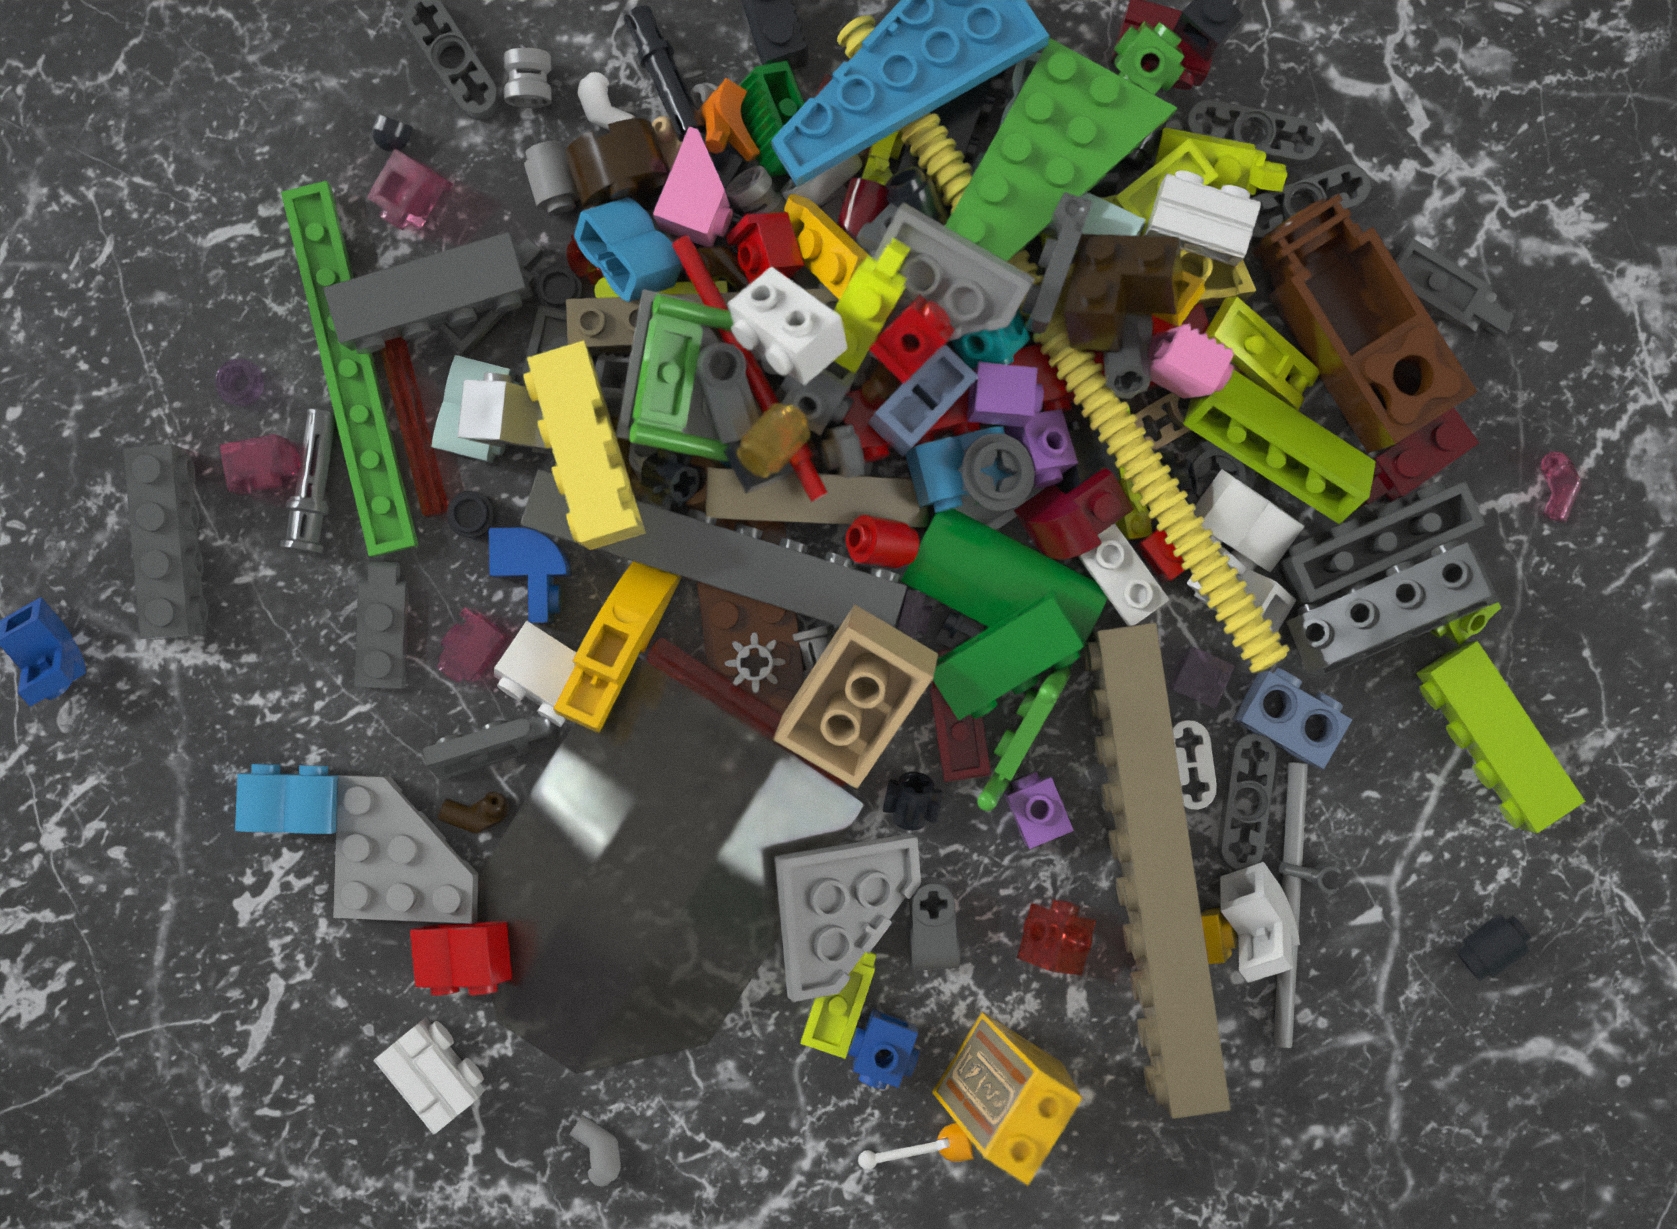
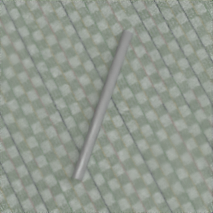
[1273,762,1308,1048]

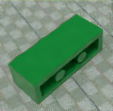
[932,589,1084,721]

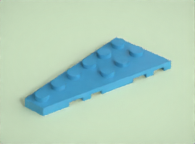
[771,0,1049,187]

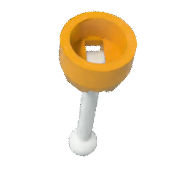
[858,1123,973,1170]

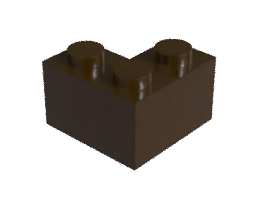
[1064,234,1183,351]

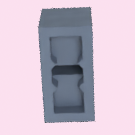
[868,345,979,457]
[1232,668,1352,769]

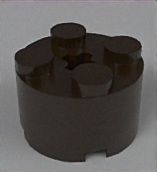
[565,118,671,210]

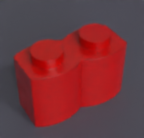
[410,921,512,996]

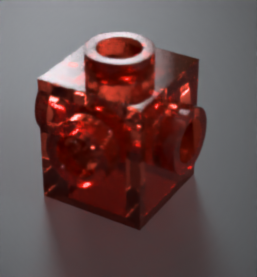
[1017,898,1096,976]

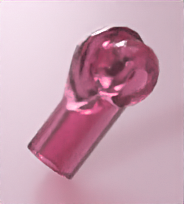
[1541,451,1582,523]

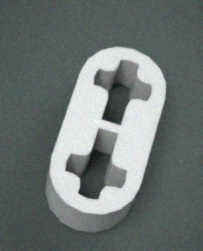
[1172,720,1217,810]

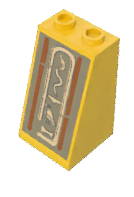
[932,1012,1083,1185]

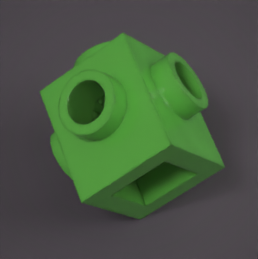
[1114,21,1185,95]

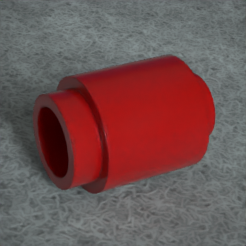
[846,515,919,569]

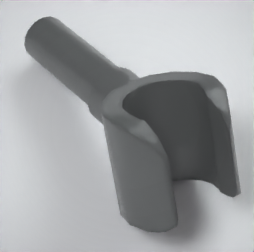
[1279,862,1342,894]

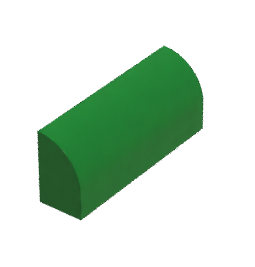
[901,509,1108,668]

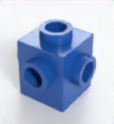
[847,1009,920,1090]

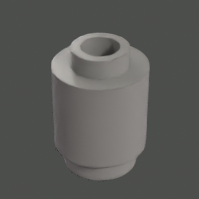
[524,140,580,215]

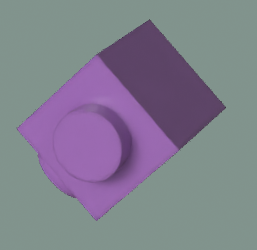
[967,362,1043,427]
[1004,409,1078,488]
[1004,771,1074,849]

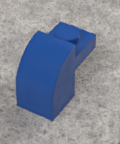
[489,528,572,624]
[0,597,86,707]

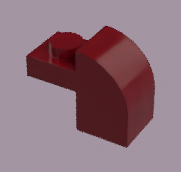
[1013,467,1134,559]

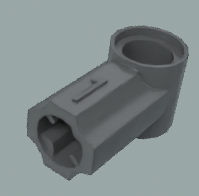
[1096,312,1153,398]
[695,343,763,444]

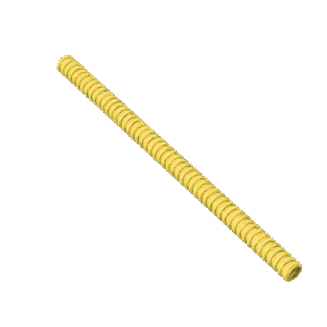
[837,15,1290,673]

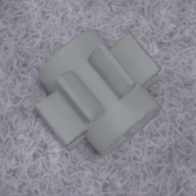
[725,633,786,693]

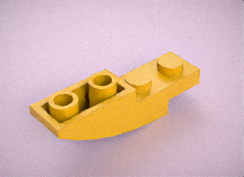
[553,561,682,733]

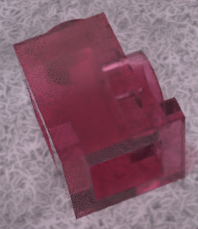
[367,148,453,231]
[220,434,300,495]
[437,607,511,683]

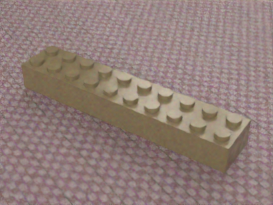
[1080,623,1231,1119]

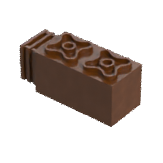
[1252,194,1477,453]

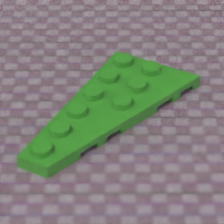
[945,38,1177,262]

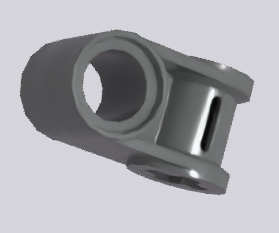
[909,876,960,971]

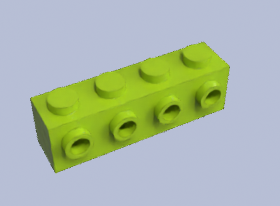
[1183,369,1376,524]
[1416,641,1586,833]

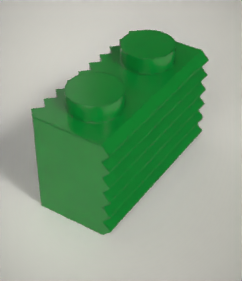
[739,61,805,177]

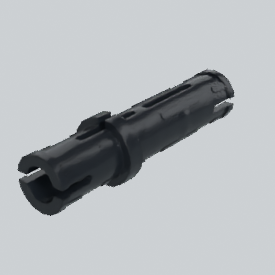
[623,5,706,142]

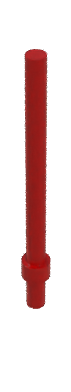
[672,235,828,502]

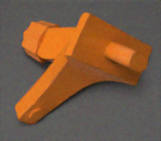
[697,78,760,162]

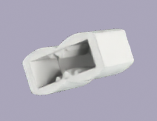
[1193,469,1304,572]

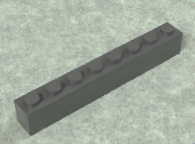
[520,465,907,627]

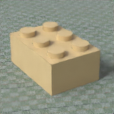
[774,604,938,789]

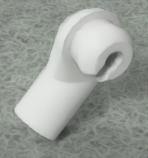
[578,72,635,131]

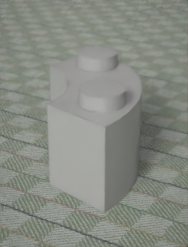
[457,373,554,455]

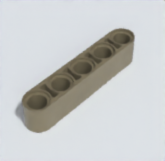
[705,467,930,527]

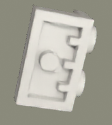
[1078,523,1170,626]

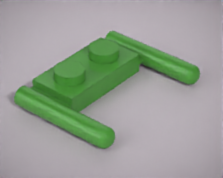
[629,294,734,462]
[977,666,1071,811]

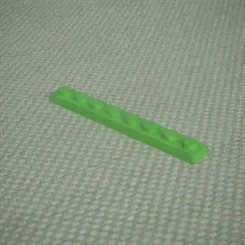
[281,181,419,557]

